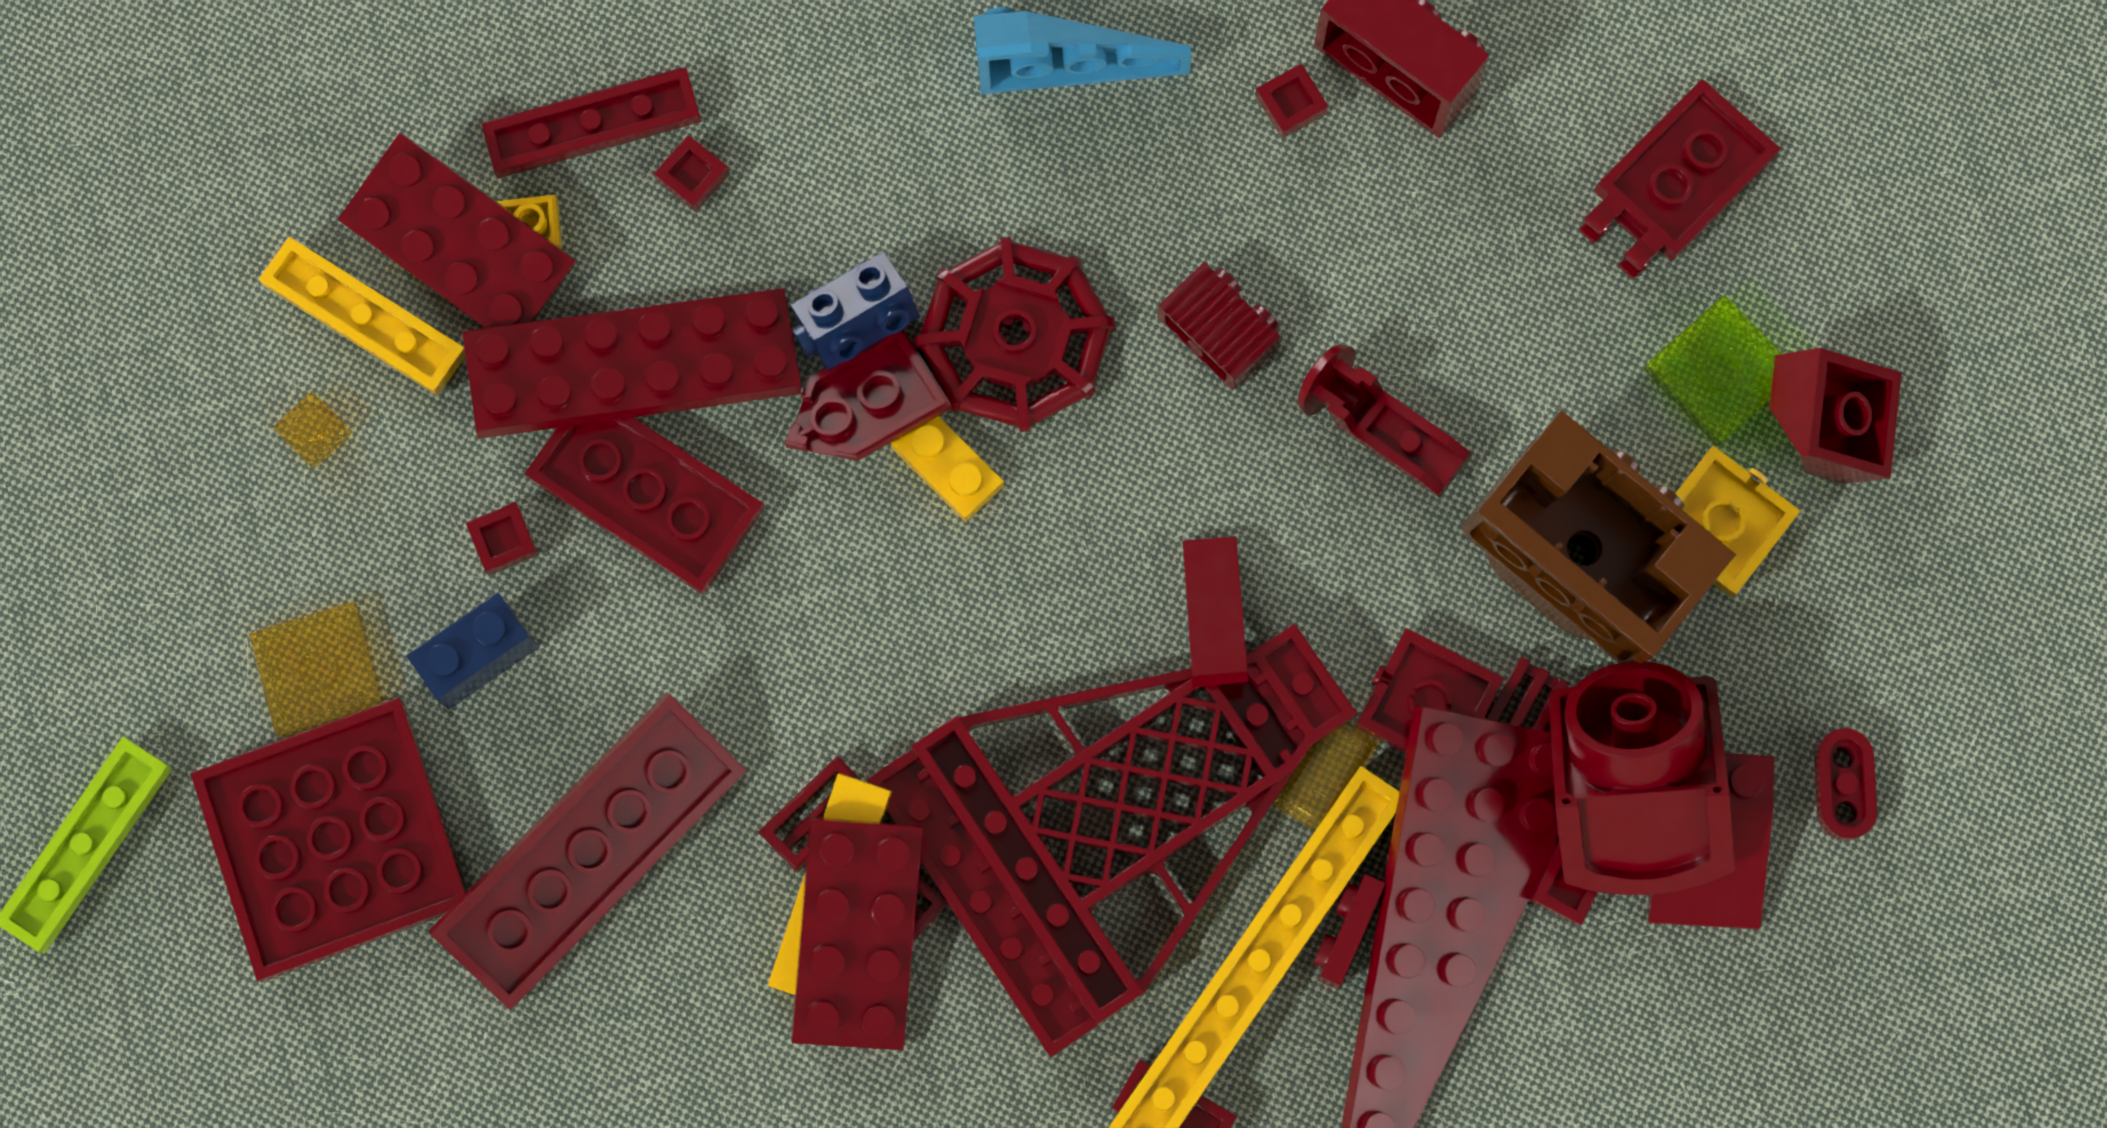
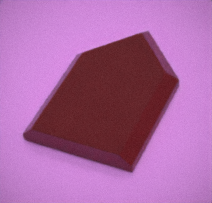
[785,329,952,461]

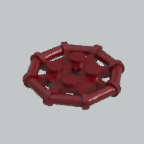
[914,236,1116,432]

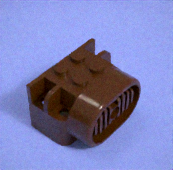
[1461,410,1736,664]

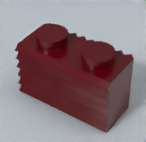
[1157,262,1280,391]

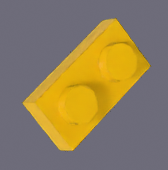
[890,416,1004,523]

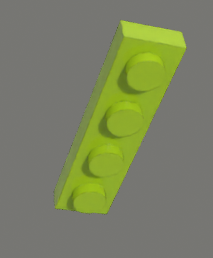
[0,736,173,954]

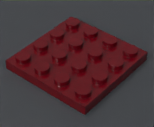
[190,697,468,983]

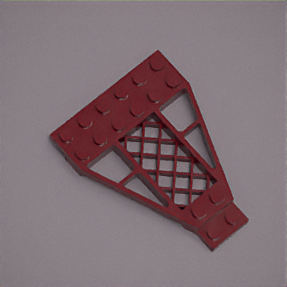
[866,623,1357,1059]

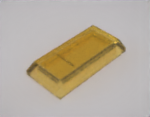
[1273,723,1378,832]

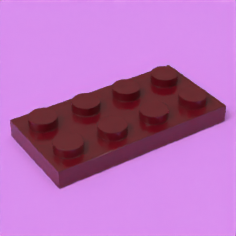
[337,132,578,328]
[524,417,765,596]
[791,817,923,1051]

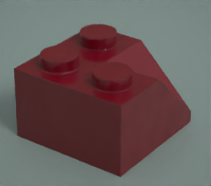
[1769,348,1902,484]

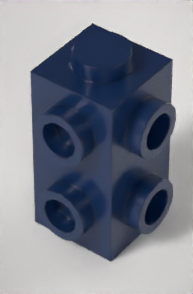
[791,251,920,370]

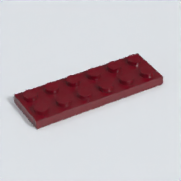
[462,288,801,439]
[429,692,747,1010]

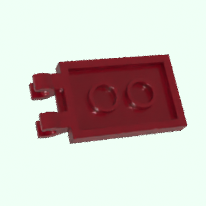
[1578,79,1781,280]

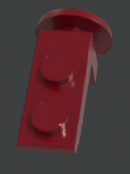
[1298,344,1472,498]

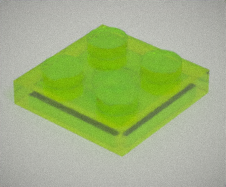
[1643,294,1782,447]

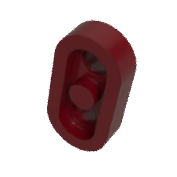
[1814,728,1877,841]

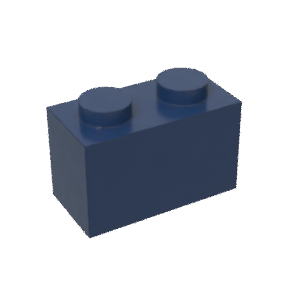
[406,592,539,710]

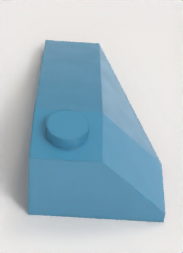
[973,7,1192,94]

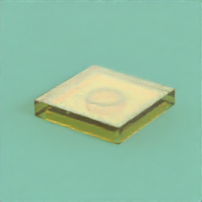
[249,601,384,739]

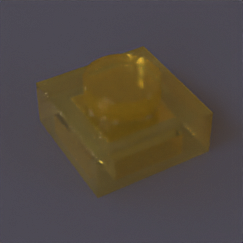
[273,391,353,469]

